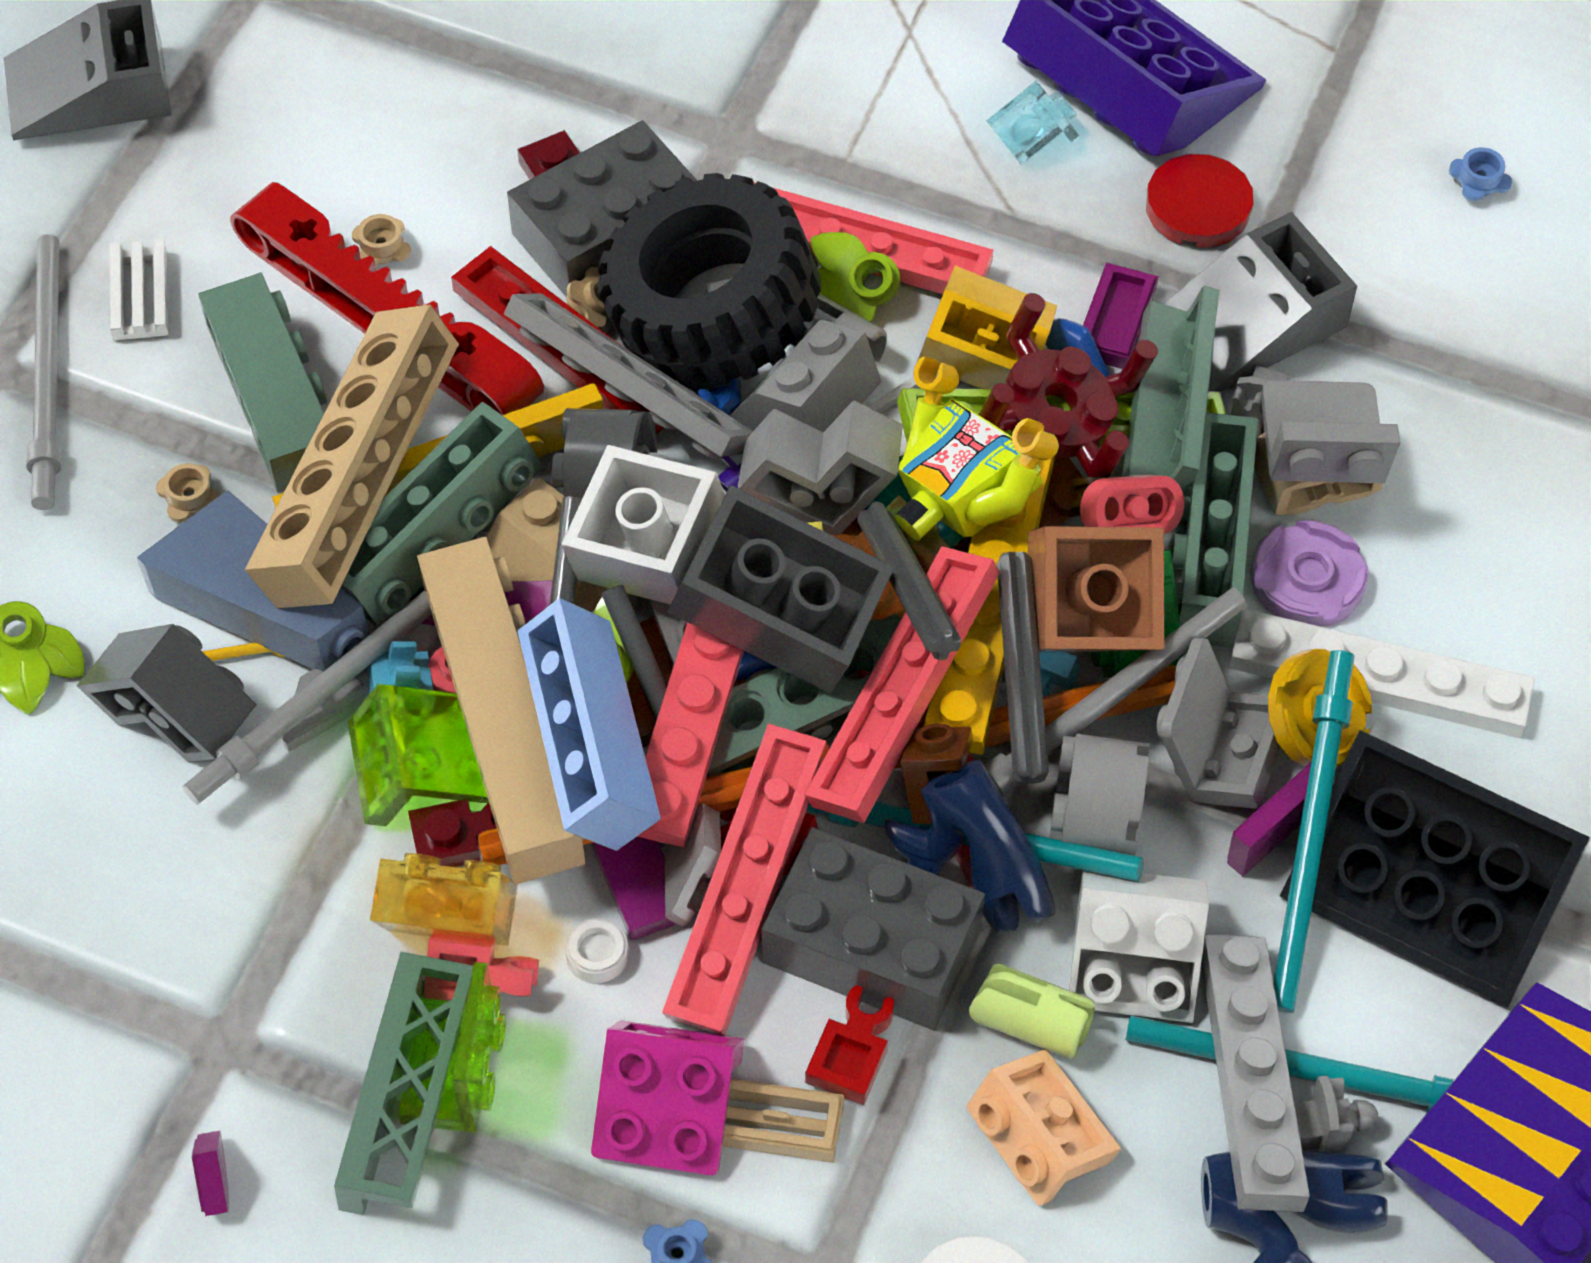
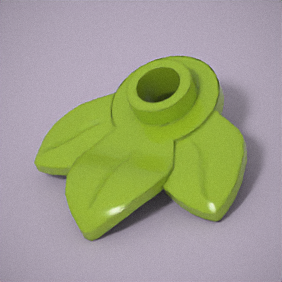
[810,232,901,322]
[0,601,85,714]

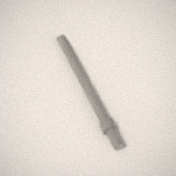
[26,234,61,510]
[984,587,1247,797]
[182,590,432,805]

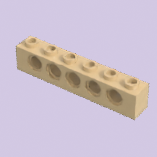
[245,305,459,608]

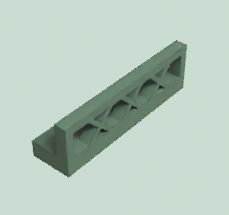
[1122,285,1219,494]
[334,951,475,1215]

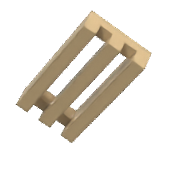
[723,1078,844,1163]

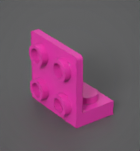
[591,1020,745,1175]

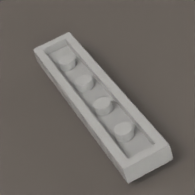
[504,294,753,459]
[1201,934,1310,1212]

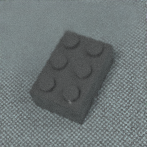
[507,120,698,298]
[667,485,894,693]
[762,827,985,1031]

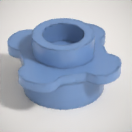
[1449,147,1512,201]
[643,1219,712,1263]

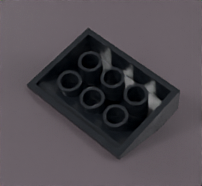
[1280,730,1590,1007]

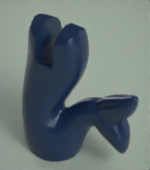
[884,760,1055,933]
[1201,1150,1388,1263]

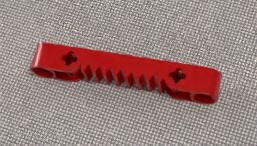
[230,182,544,415]

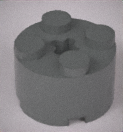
[552,408,658,499]

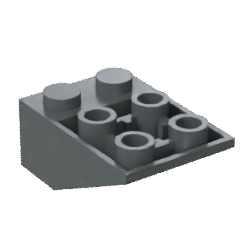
[4,0,172,141]
[1163,212,1357,392]

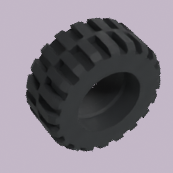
[598,173,821,389]

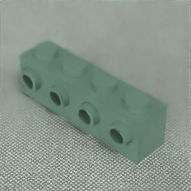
[198,272,327,493]
[341,402,544,627]
[1172,412,1258,648]

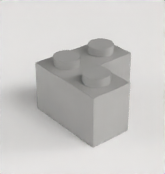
[738,400,903,535]

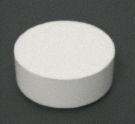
[565,918,629,984]

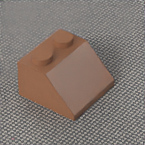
[1028,526,1164,652]

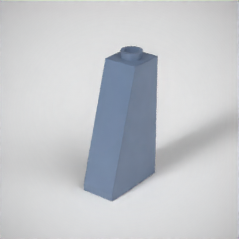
[137,490,370,672]

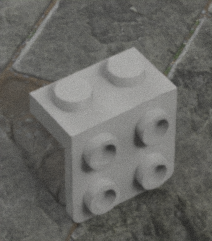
[1261,380,1400,483]
[1157,638,1280,809]

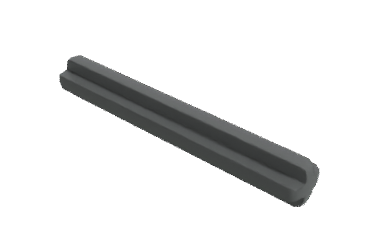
[858,502,961,660]
[997,552,1049,784]

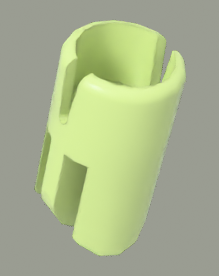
[969,963,1095,1059]

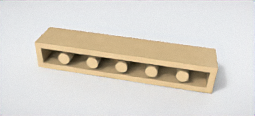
[417,537,586,885]

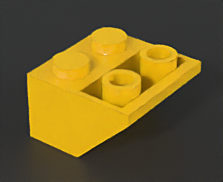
[917,266,1058,389]

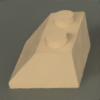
[486,477,610,612]

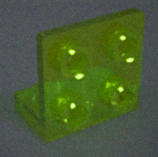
[347,684,489,827]
[398,962,506,1133]

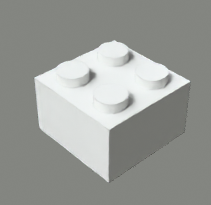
[561,445,725,604]

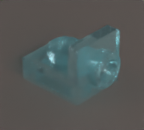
[986,81,1079,165]

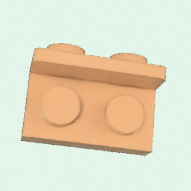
[967,1049,1121,1206]

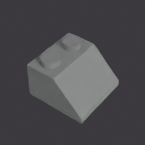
[730,319,881,432]

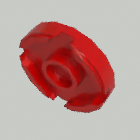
[1146,154,1253,248]

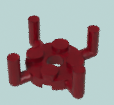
[978,293,1158,478]

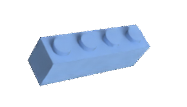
[518,598,661,851]

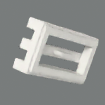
[109,238,169,341]

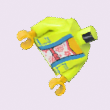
[894,356,1059,541]

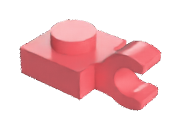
[423,932,539,1008]

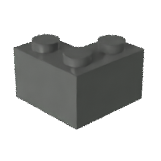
[77,624,257,762]

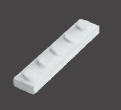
[1229,609,1535,738]

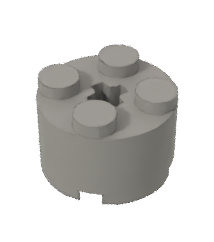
[1049,733,1150,856]

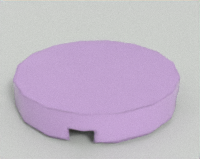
[1250,520,1369,626]

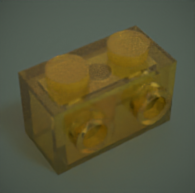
[370,853,518,946]

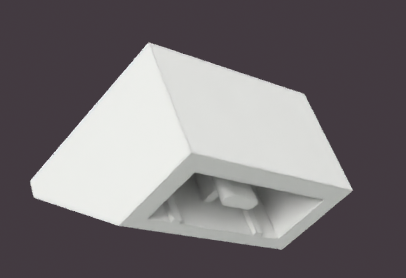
[1069,870,1209,1023]

